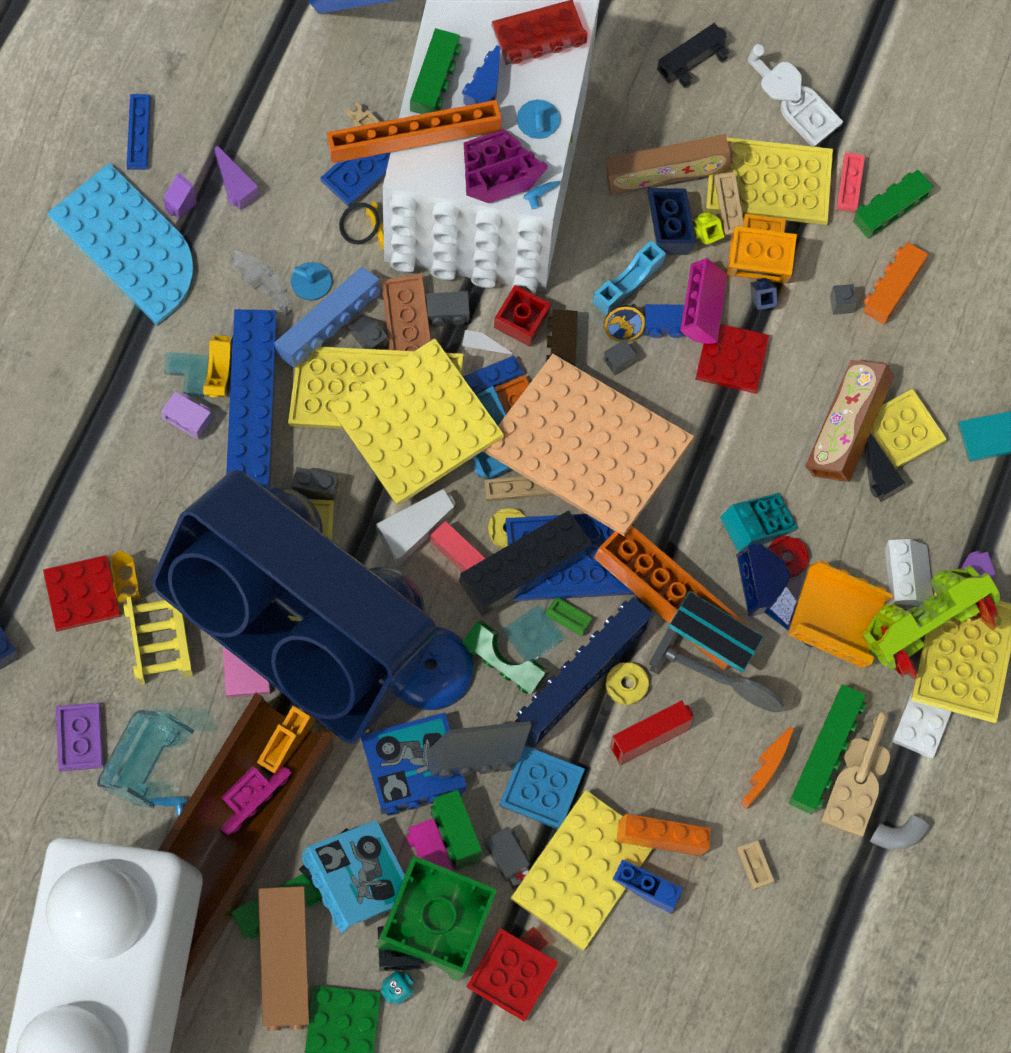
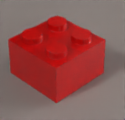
[494,285,551,347]

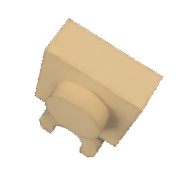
[346,102,380,127]

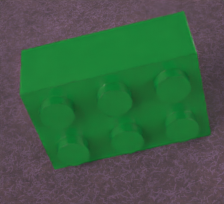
[430,790,482,870]

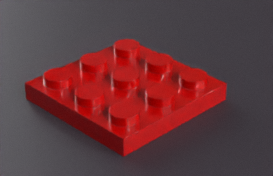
[695,324,769,394]
[43,555,120,632]
[466,928,559,1022]

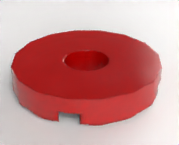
[766,536,809,578]

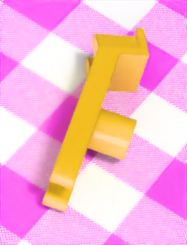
[365,200,384,250]

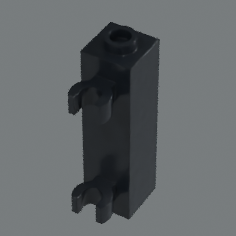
[657,22,729,88]

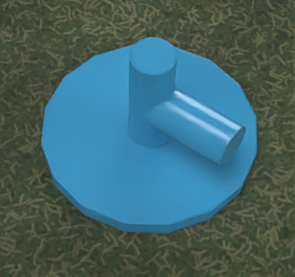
[517,99,560,139]
[291,262,332,301]

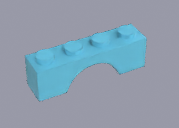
[593,240,666,315]

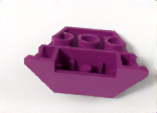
[463,129,548,204]

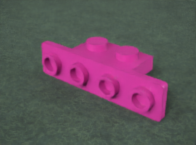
[220,767,292,835]

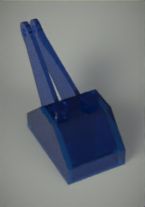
[736,543,813,648]

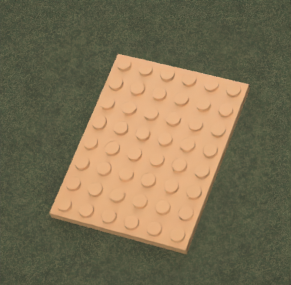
[483,354,694,536]

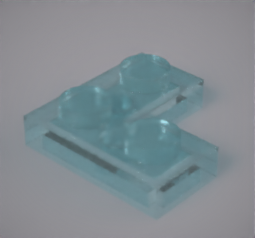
[164,352,209,397]

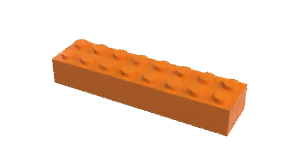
[594,526,753,671]

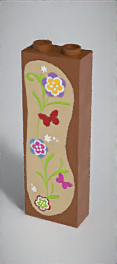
[806,360,895,482]

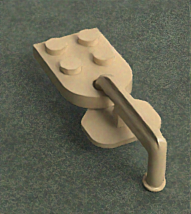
[821,712,890,838]

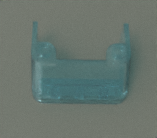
[97,710,195,808]

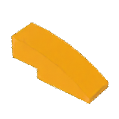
[257,706,316,774]

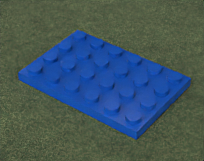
[505,514,635,601]

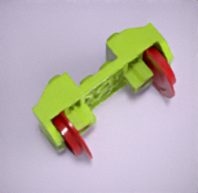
[861,566,1001,680]

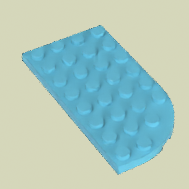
[47,163,193,326]

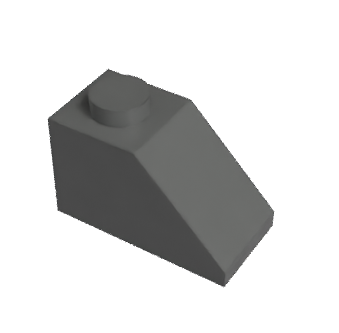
[346,315,388,350]

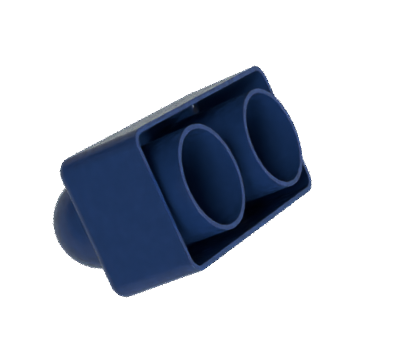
[152,470,436,743]

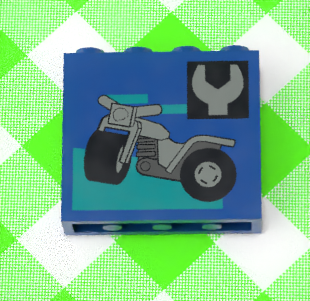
[361,712,467,816]

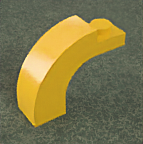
[203,335,233,397]

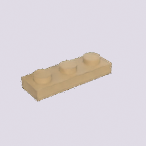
[714,172,744,236]

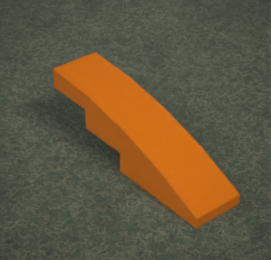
[741,726,793,809]

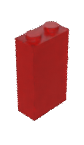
[610,700,693,766]

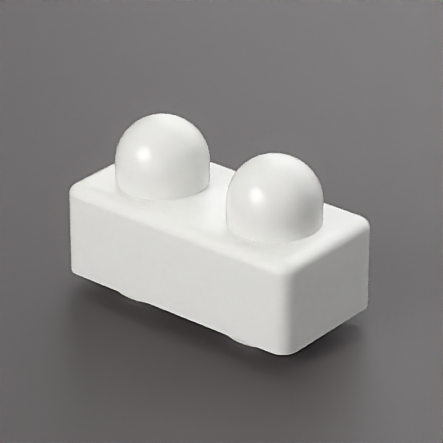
[5,837,203,1053]

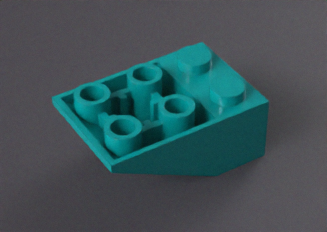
[720,493,798,553]

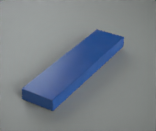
[127,94,151,170]

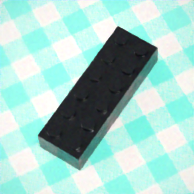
[459,510,592,616]

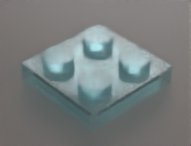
[503,605,563,662]

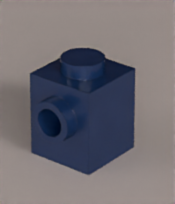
[750,278,778,310]

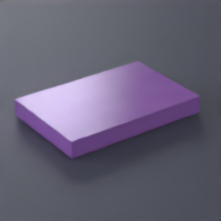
[56,703,104,772]

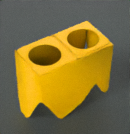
[111,551,141,604]

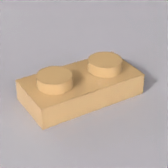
[737,840,774,890]

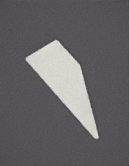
[462,330,513,354]

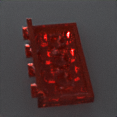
[491,0,588,65]

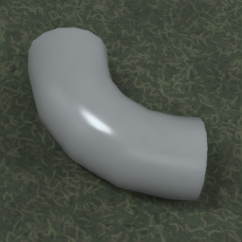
[870,815,929,850]

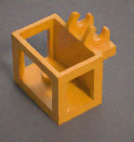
[726,214,797,284]

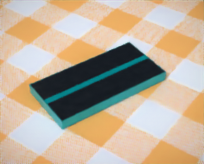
[668,591,764,673]

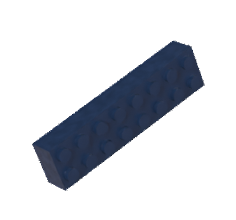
[515,597,653,748]

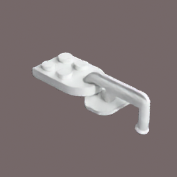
[748,44,843,147]

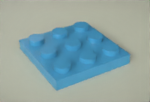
[499,746,585,829]

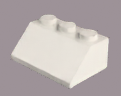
[884,539,933,608]

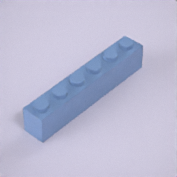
[274,267,382,368]

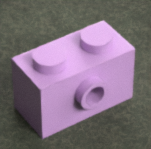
[161,392,212,440]

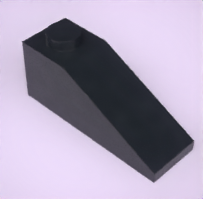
[864,433,905,502]

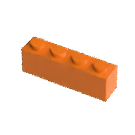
[863,242,928,325]
[617,814,711,856]

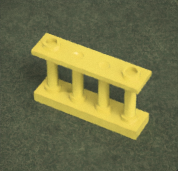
[124,596,193,685]

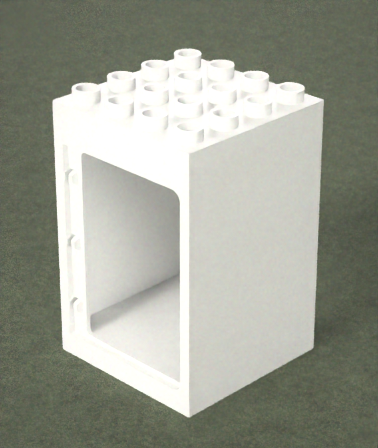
[383,0,600,295]

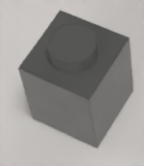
[830,284,857,315]
[603,339,637,375]

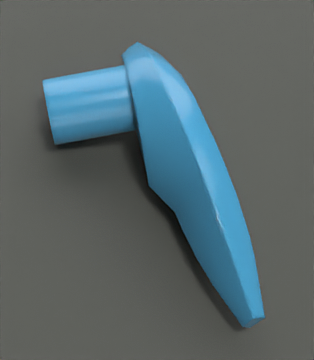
[523,181,560,210]
[145,797,187,816]

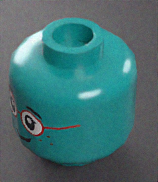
[380,971,415,1005]

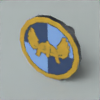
[604,304,645,342]

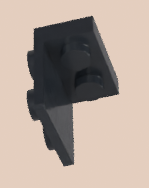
[377,926,425,972]

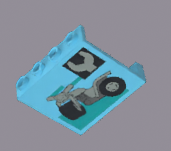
[302,820,405,934]

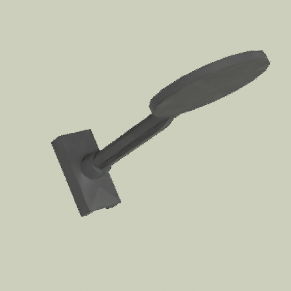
[649,628,785,712]

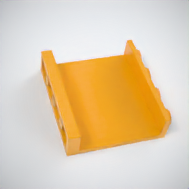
[787,561,893,668]

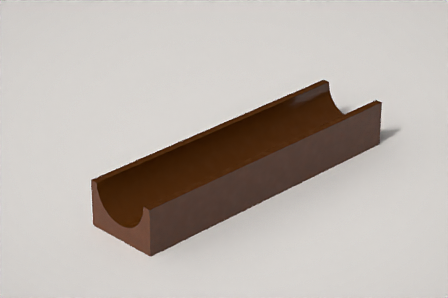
[158,693,334,1004]

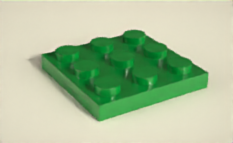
[305,985,381,1053]

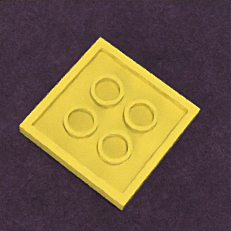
[871,389,947,469]

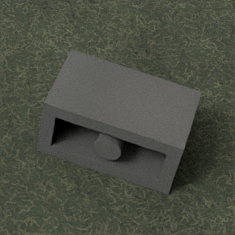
[426,291,469,326]
[292,467,339,502]
[484,827,531,882]

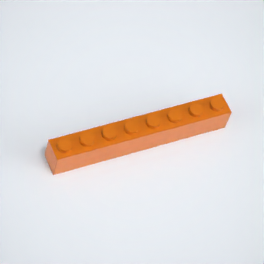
[327,100,502,163]

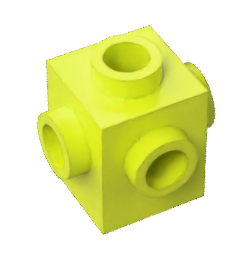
[692,212,724,245]

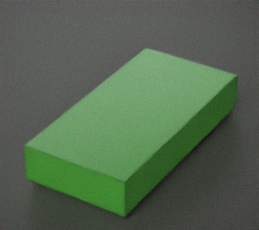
[545,598,593,637]

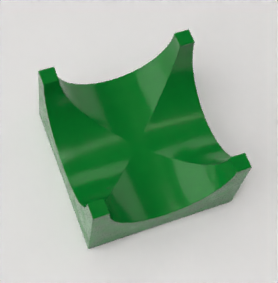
[375,855,497,981]

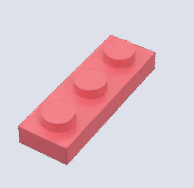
[836,152,865,213]

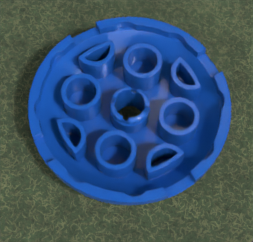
[399,627,474,711]

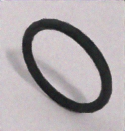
[339,203,380,244]

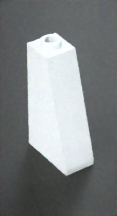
[376,489,455,566]

